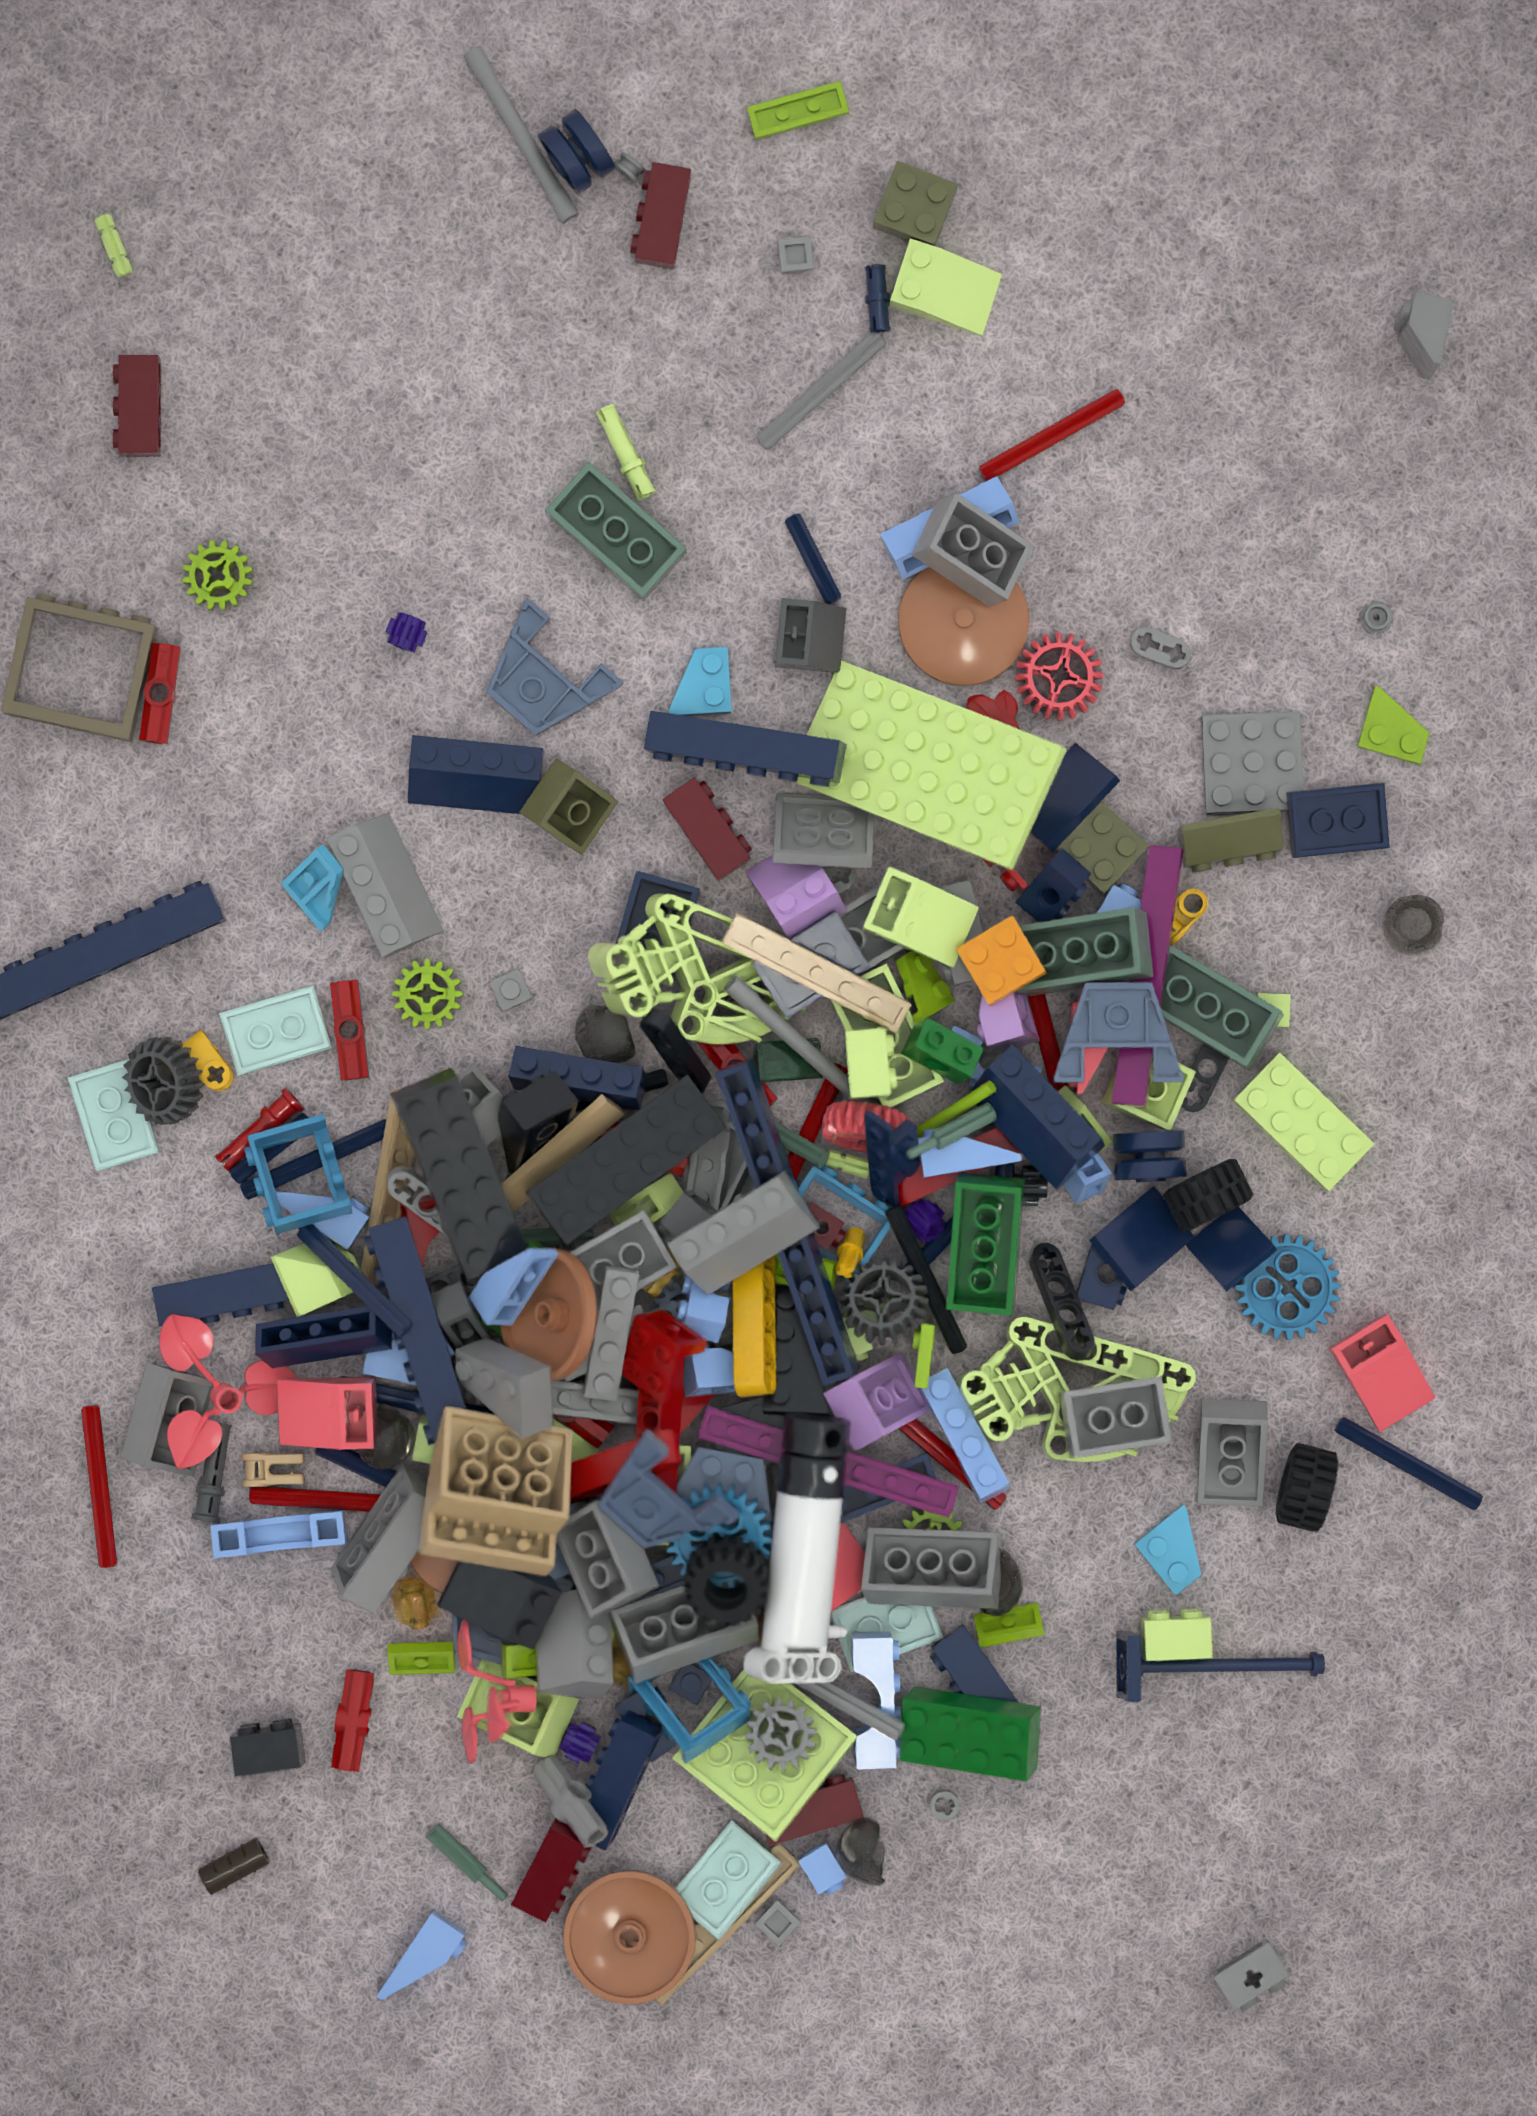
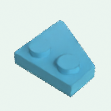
[669,647,732,716]
[280,845,344,932]
[1134,1504,1201,1596]

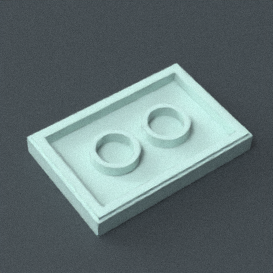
[219,985,332,1076]
[68,1059,160,1172]
[830,1597,943,1672]
[675,1820,783,1940]

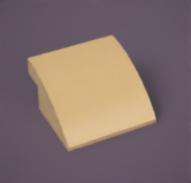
[419,1406,572,1576]

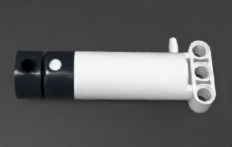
[743,1413,850,1683]

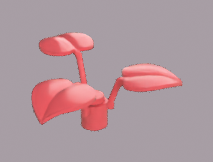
[159,1314,298,1469]
[457,1619,536,1764]

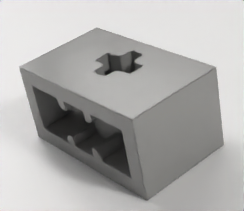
[1211,1939,1290,2011]

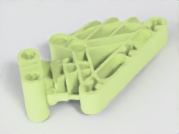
[588,893,806,1044]
[955,1317,1196,1462]

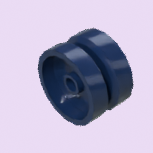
[538,109,616,195]
[1112,1130,1187,1183]

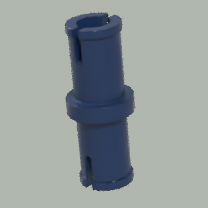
[865,264,891,333]

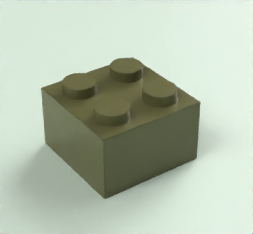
[873,161,958,246]
[519,758,619,855]
[1055,801,1149,896]

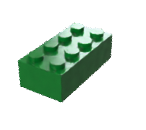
[946,1173,1025,1316]
[900,1686,1041,1782]

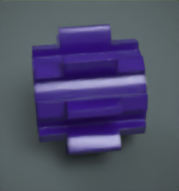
[385,612,427,653]
[904,1199,946,1243]
[559,1722,601,1764]

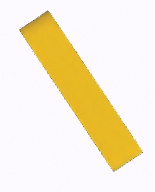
[733,1255,776,1397]

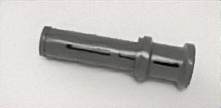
[191,1423,232,1523]

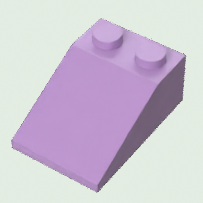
[745,855,847,939]
[977,992,1040,1052]
[823,1352,930,1452]

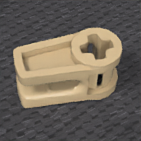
[241,1453,305,1487]

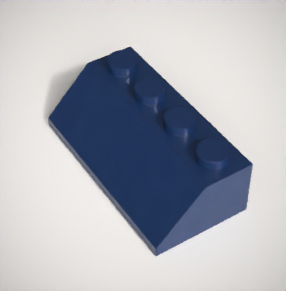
[408,735,544,815]
[968,1044,1105,1190]

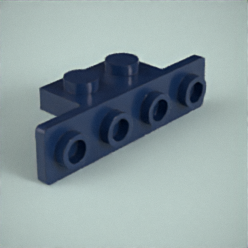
[864,1110,920,1207]

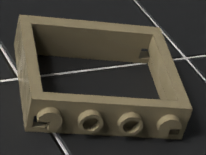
[1,593,158,742]

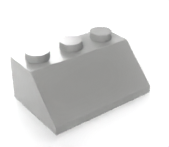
[1394,292,1454,380]
[120,1362,220,1477]
[536,1589,613,1699]

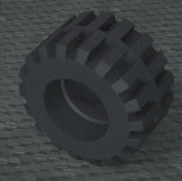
[1163,1159,1254,1231]
[1276,1443,1338,1532]
[684,1534,769,1627]

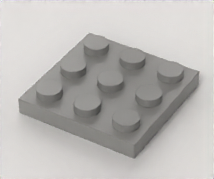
[1201,712,1303,814]
[773,793,874,869]

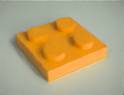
[956,915,1046,1006]

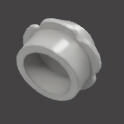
[1361,601,1393,633]

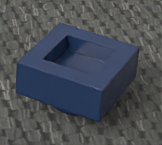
[669,1664,711,1705]

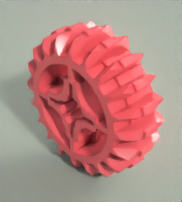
[1015,632,1104,721]
[822,1100,910,1153]

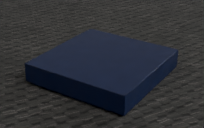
[1186,1207,1277,1292]

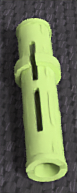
[596,404,656,501]

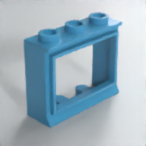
[244,1114,353,1236]
[798,1165,891,1284]
[627,1657,751,1764]

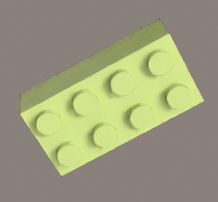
[830,963,944,1108]
[1231,1052,1374,1192]

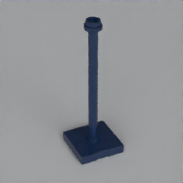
[1116,1631,1325,1702]

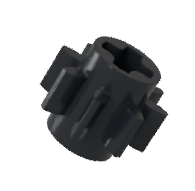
[1013,1165,1048,1206]

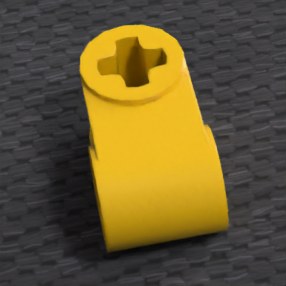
[1170,888,1208,946]
[183,1029,234,1091]

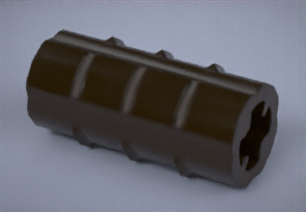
[198,1838,270,1895]

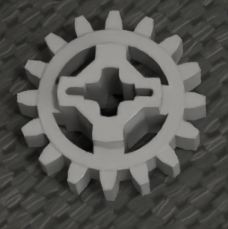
[745,1698,817,1772]

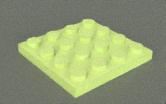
[672,1669,858,1842]

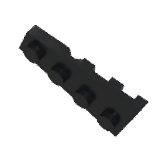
[763,1285,829,1416]

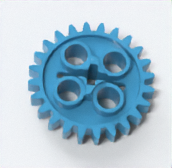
[1234,1234,1342,1340]
[667,1483,773,1588]

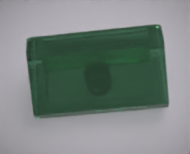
[753,1038,823,1082]

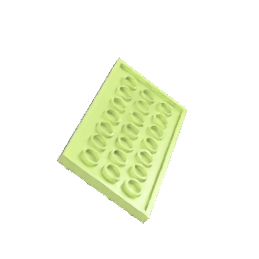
[794,660,1067,871]

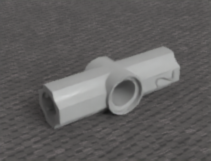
[532,1756,609,1847]

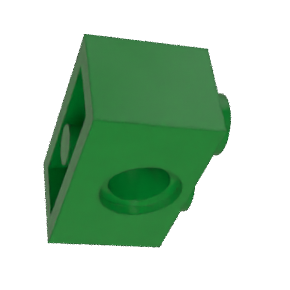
[901,1017,984,1084]

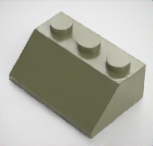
[1177,808,1283,873]

